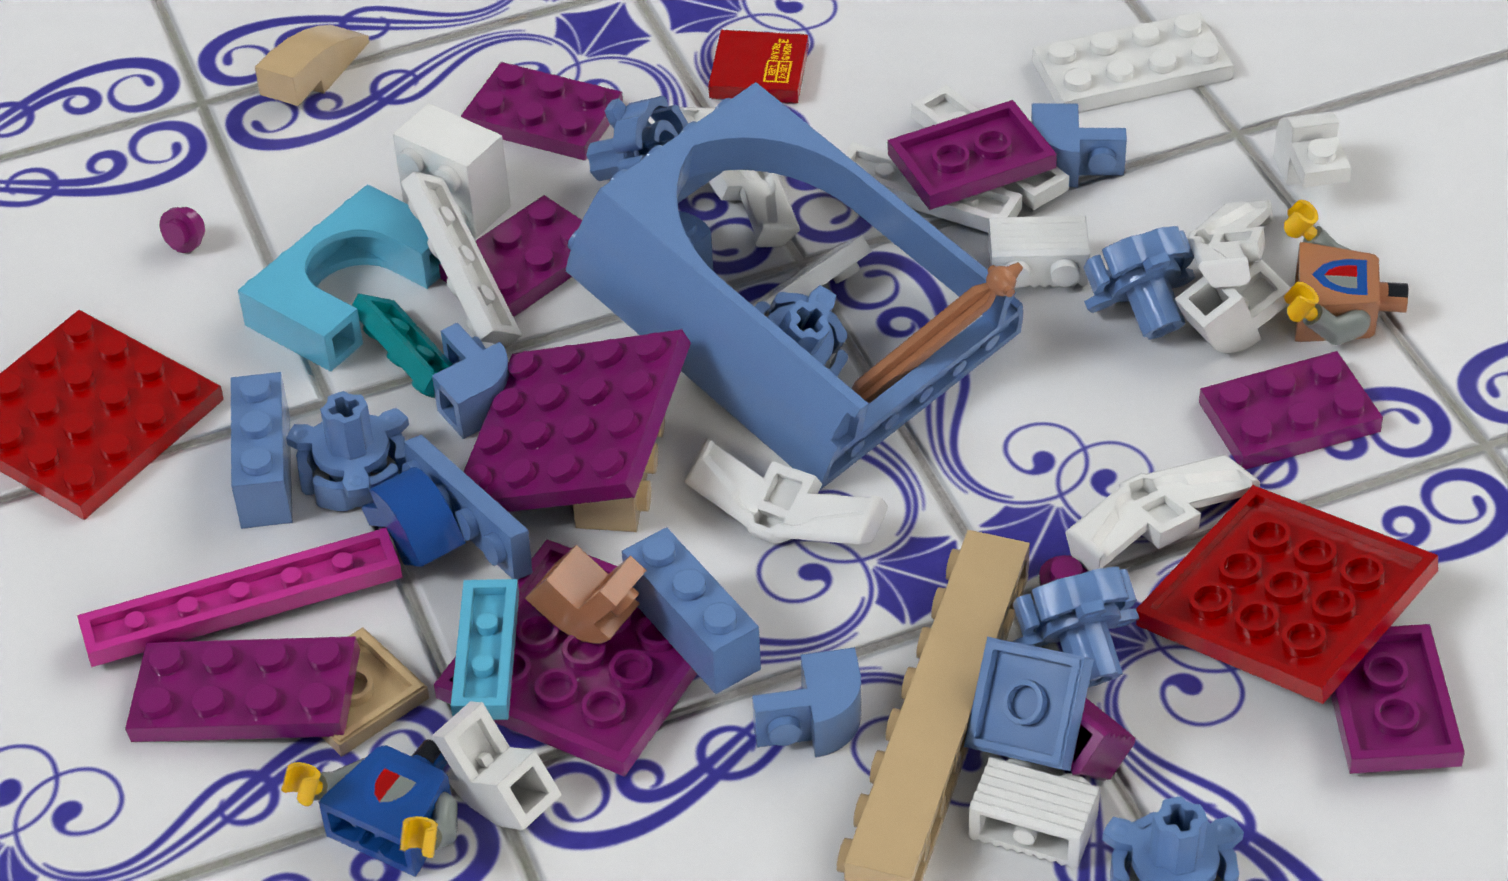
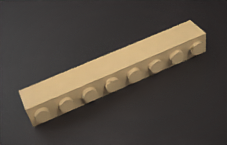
[837,530,1030,881]

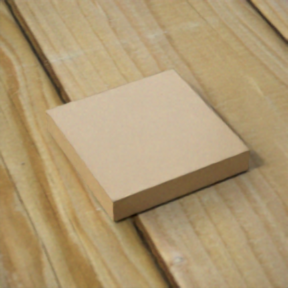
[322,627,429,757]

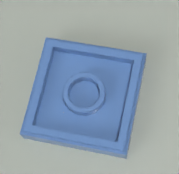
[964,637,1094,771]

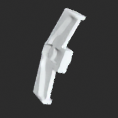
[680,107,800,247]
[1187,199,1273,288]
[684,437,888,545]
[1065,454,1260,571]

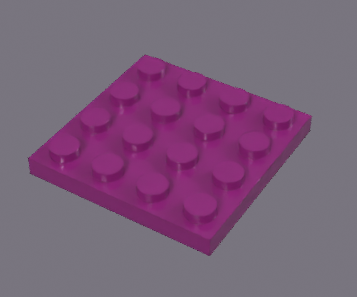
[463,329,691,512]
[434,539,697,777]

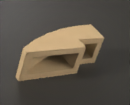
[255,25,369,106]

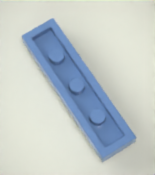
[402,435,533,580]

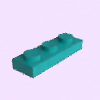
[351,293,453,398]

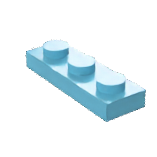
[451,579,519,720]

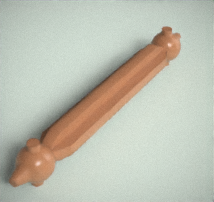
[851,262,1023,403]

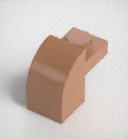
[525,545,646,643]

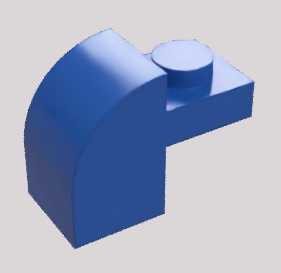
[361,467,466,567]

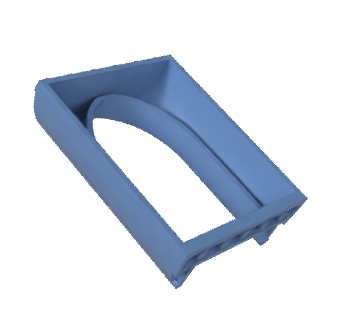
[566,82,1023,491]

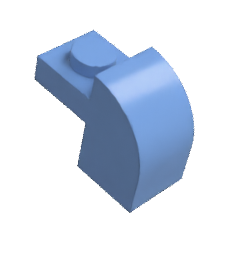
[1031,103,1127,188]
[432,323,509,439]
[752,647,862,758]

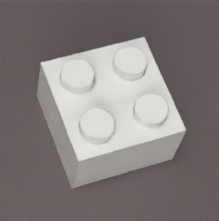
[393,103,511,238]

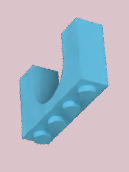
[238,184,441,372]

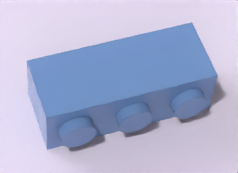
[231,372,293,529]
[622,527,761,694]

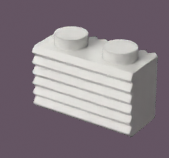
[988,216,1090,288]
[968,757,1100,869]

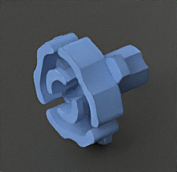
[586,96,688,181]
[1083,226,1196,340]
[755,285,848,376]
[286,391,409,511]
[1013,566,1140,688]
[1102,796,1244,881]

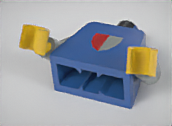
[281,739,458,877]

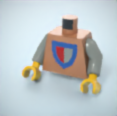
[1283,200,1408,345]

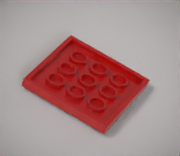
[0,310,224,520]
[1136,485,1438,704]

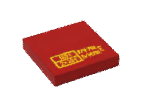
[708,30,809,103]

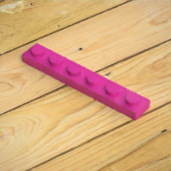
[77,528,403,667]

